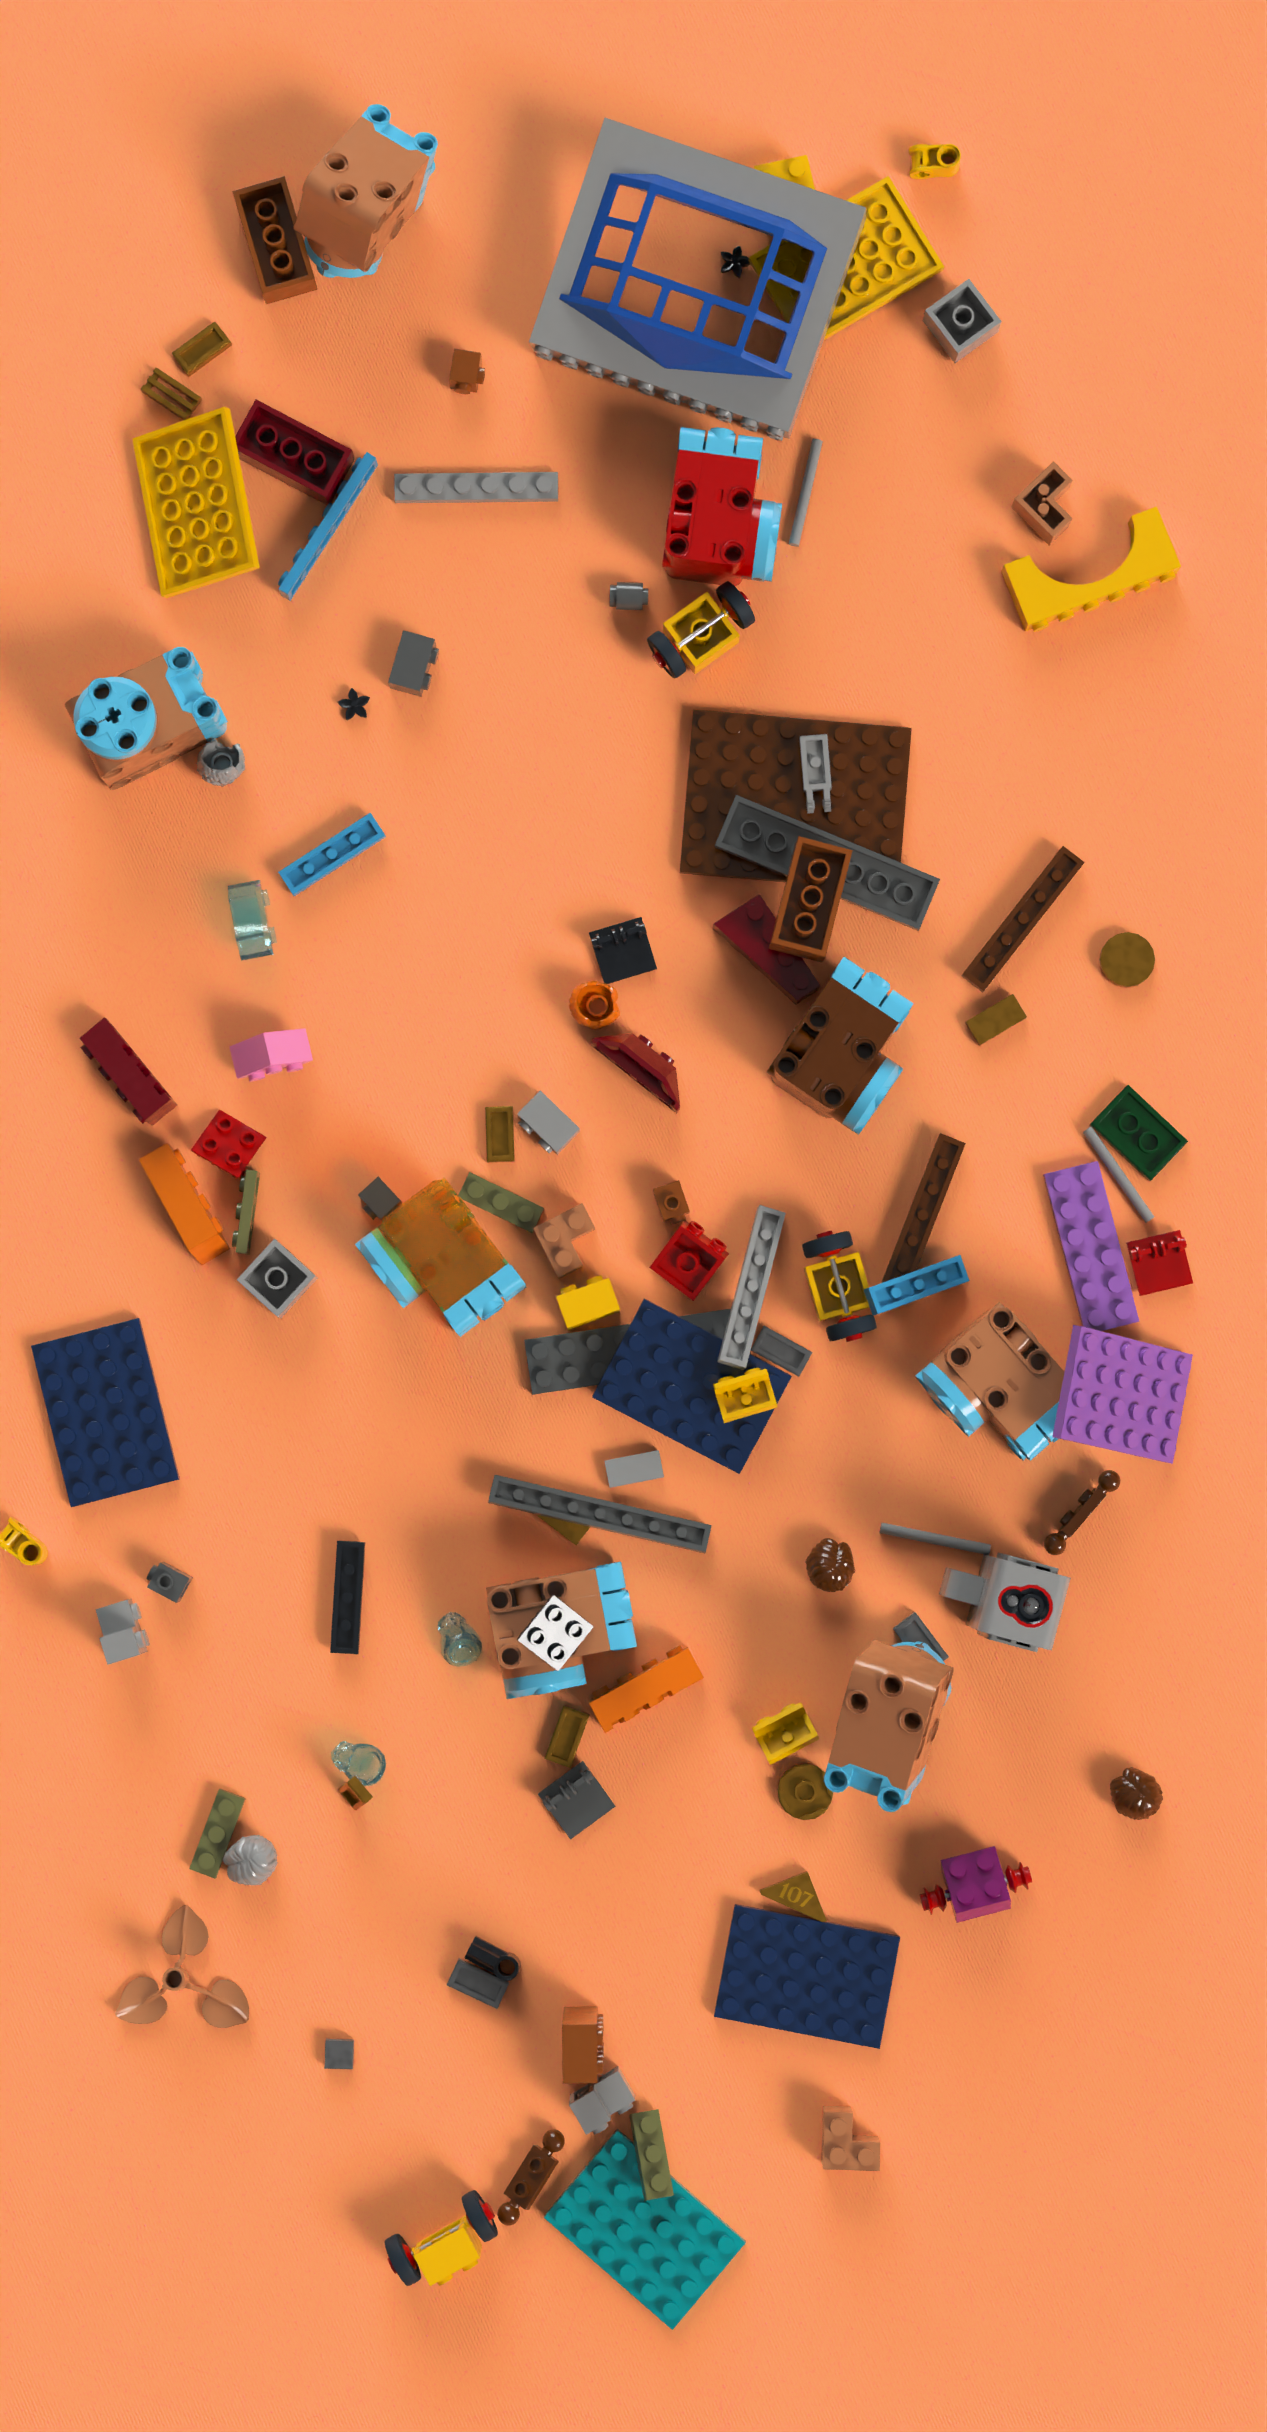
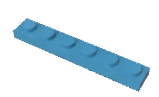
[278,452,378,601]

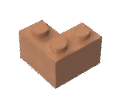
[1011,461,1073,546]
[533,1203,596,1279]
[821,2106,881,2171]

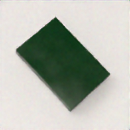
[1089,1085,1188,1182]

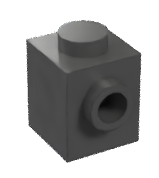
[358,1176,402,1221]
[146,1562,193,1603]

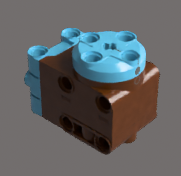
[766,957,914,1135]

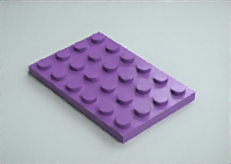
[1052,1325,1193,1464]

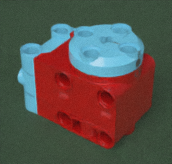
[662,427,782,586]

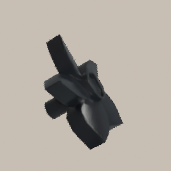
[721,246,750,278]
[337,688,370,721]

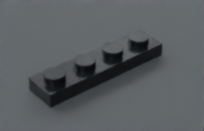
[330,1540,366,1654]

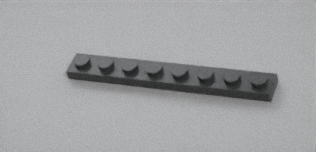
[488,1475,712,1554]

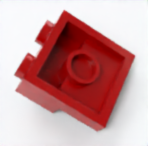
[649,1220,729,1301]

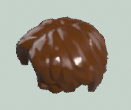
[805,1538,856,1592]
[1110,1767,1163,1820]

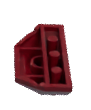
[590,1033,680,1114]

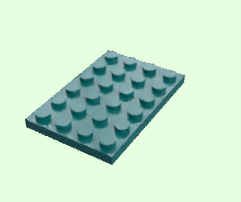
[544,2129,746,2330]

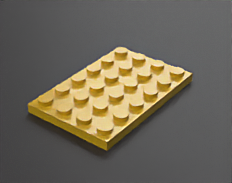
[749,176,944,340]
[132,407,260,598]

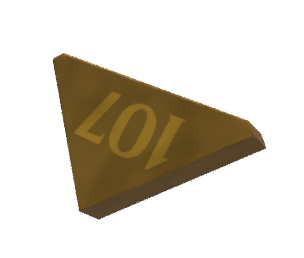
[760,1871,827,1922]

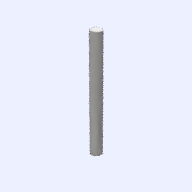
[788,439,823,547]
[1082,1126,1155,1223]
[879,1522,991,1555]

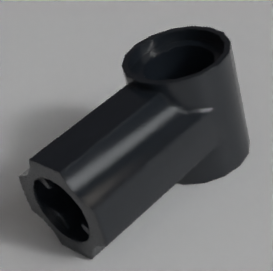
[464,1936,521,1981]

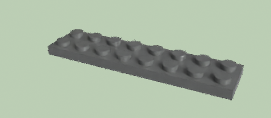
[715,795,940,931]
[524,1309,751,1395]

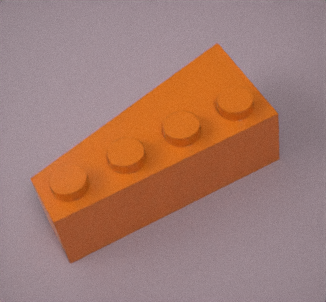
[139,1143,231,1265]
[589,1645,704,1733]

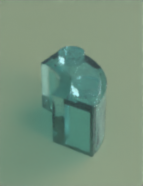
[228,880,277,961]

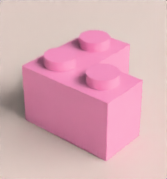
[230,1028,313,1082]

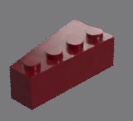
[713,894,820,1005]
[79,1017,178,1126]

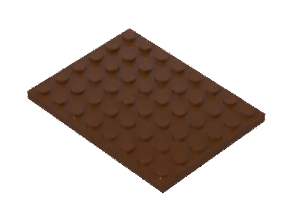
[680,709,912,882]

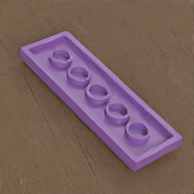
[1043,1161,1140,1331]

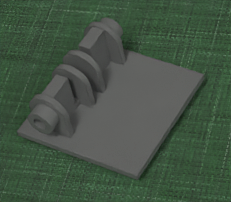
[538,1761,616,1840]

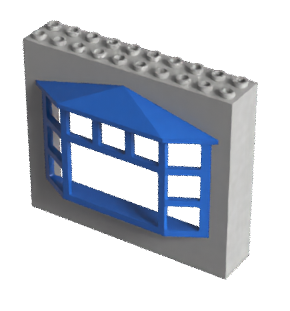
[529,118,866,441]

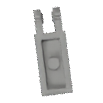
[799,734,832,813]

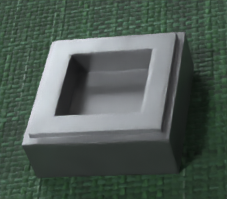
[324,2038,354,2069]

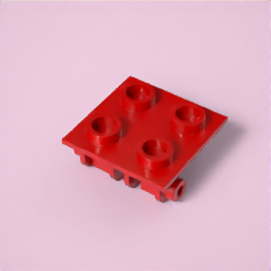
[191,1109,267,1179]
[1126,1230,1193,1296]

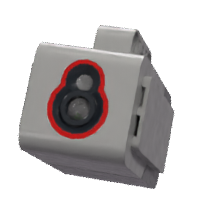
[939,1552,1071,1652]

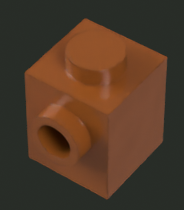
[449,348,485,395]
[653,1180,690,1225]

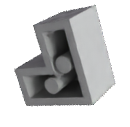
[95,1598,150,1665]
[569,2066,635,2135]

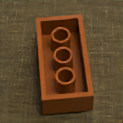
[232,176,318,304]
[769,836,853,963]
[562,2006,604,2084]

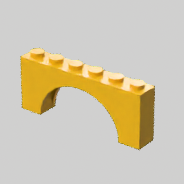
[1001,506,1181,632]

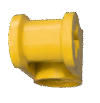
[908,144,961,180]
[0,1517,48,1565]

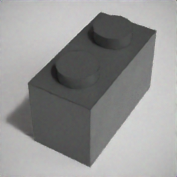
[388,630,439,697]

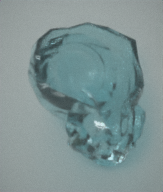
[437,1612,482,1667]
[331,1741,387,1787]

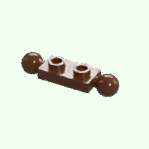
[1044,1470,1121,1555]
[497,2129,565,2226]

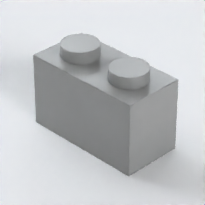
[517,1090,580,1155]

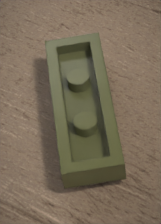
[232,1169,260,1255]
[458,1172,544,1233]
[189,1789,246,1879]
[629,2109,674,2201]

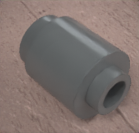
[610,582,649,610]

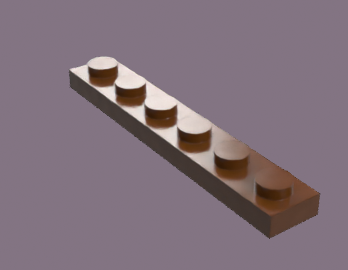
[961,846,1085,993]
[881,1133,966,1283]

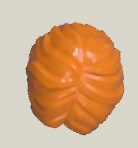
[569,980,620,1030]

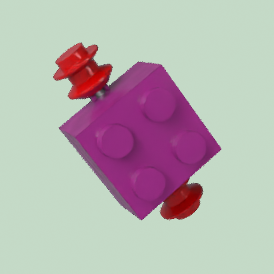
[919,1846,1032,1923]

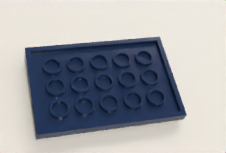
[592,1298,792,1474]
[31,1318,180,1507]
[714,1904,900,2049]

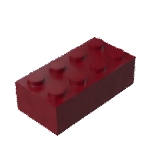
[235,399,355,505]

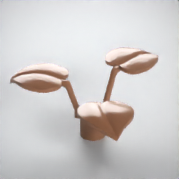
[115,1905,249,2028]

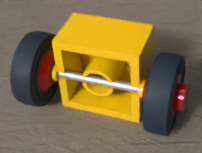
[647,581,755,679]
[802,1230,877,1342]
[385,2190,498,2286]

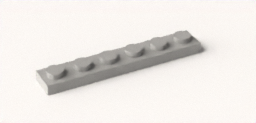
[394,472,558,503]
[717,1205,786,1370]

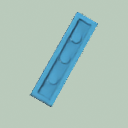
[278,813,386,896]
[863,1255,970,1316]

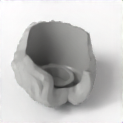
[196,739,245,787]
[223,1835,278,1886]

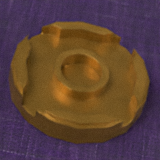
[1099,932,1155,988]
[777,1763,833,1820]

